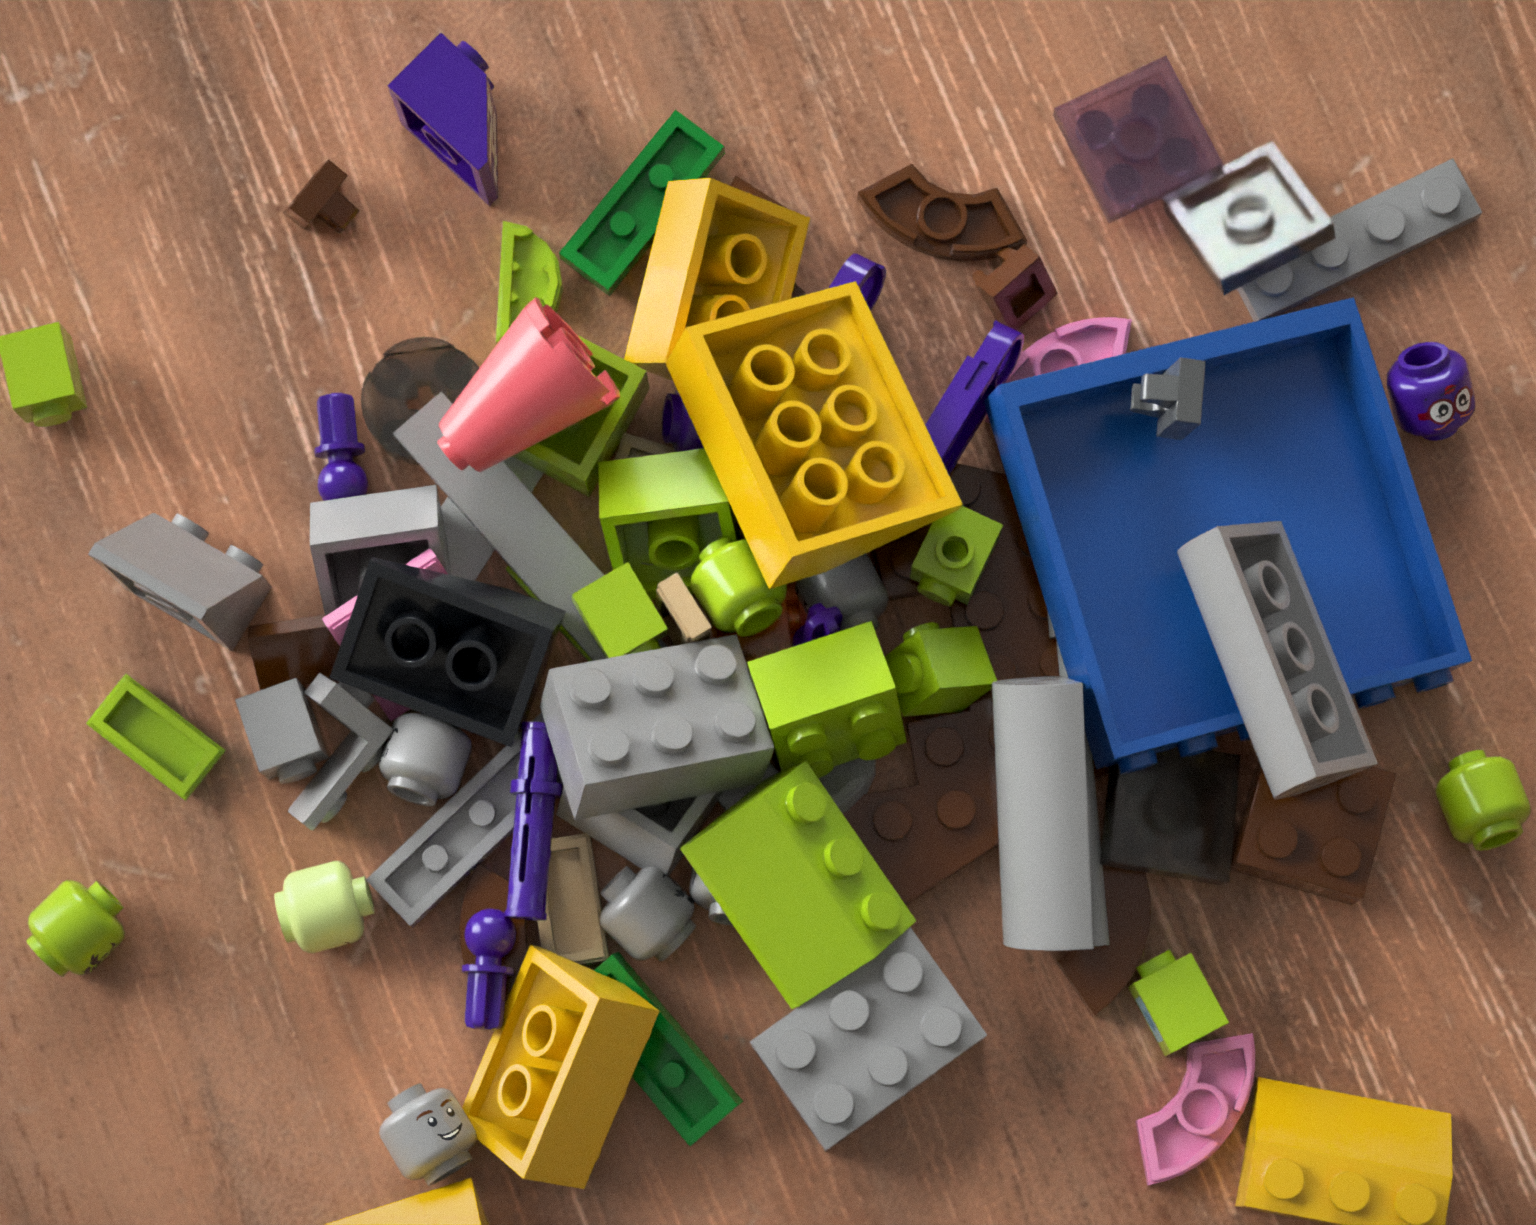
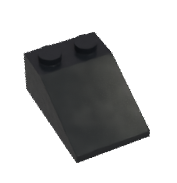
[329,557,566,747]

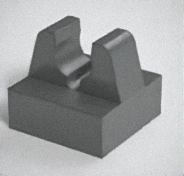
[1130,357,1206,440]

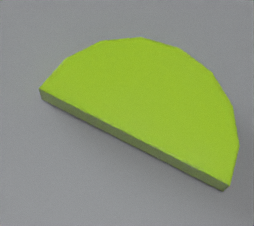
[496,221,563,344]

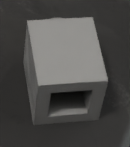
[235,678,329,784]

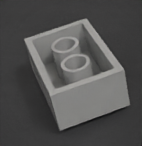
[540,634,774,820]
[750,927,987,1152]

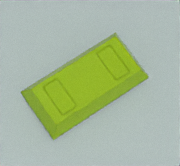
[86,674,226,801]

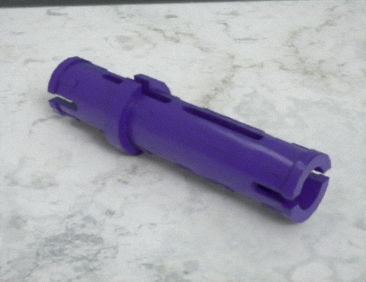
[504,722,563,921]

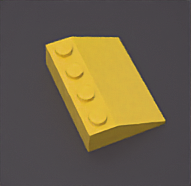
[665,281,963,589]

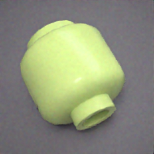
[274,861,375,953]

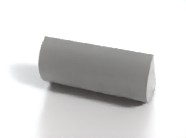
[1177,521,1378,800]
[992,676,1094,951]

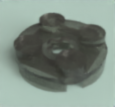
[361,337,479,465]

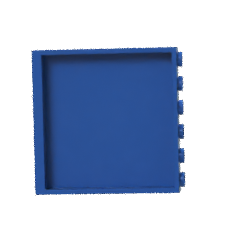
[984,297,1472,774]

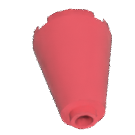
[437,297,620,472]

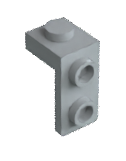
[288,673,393,830]

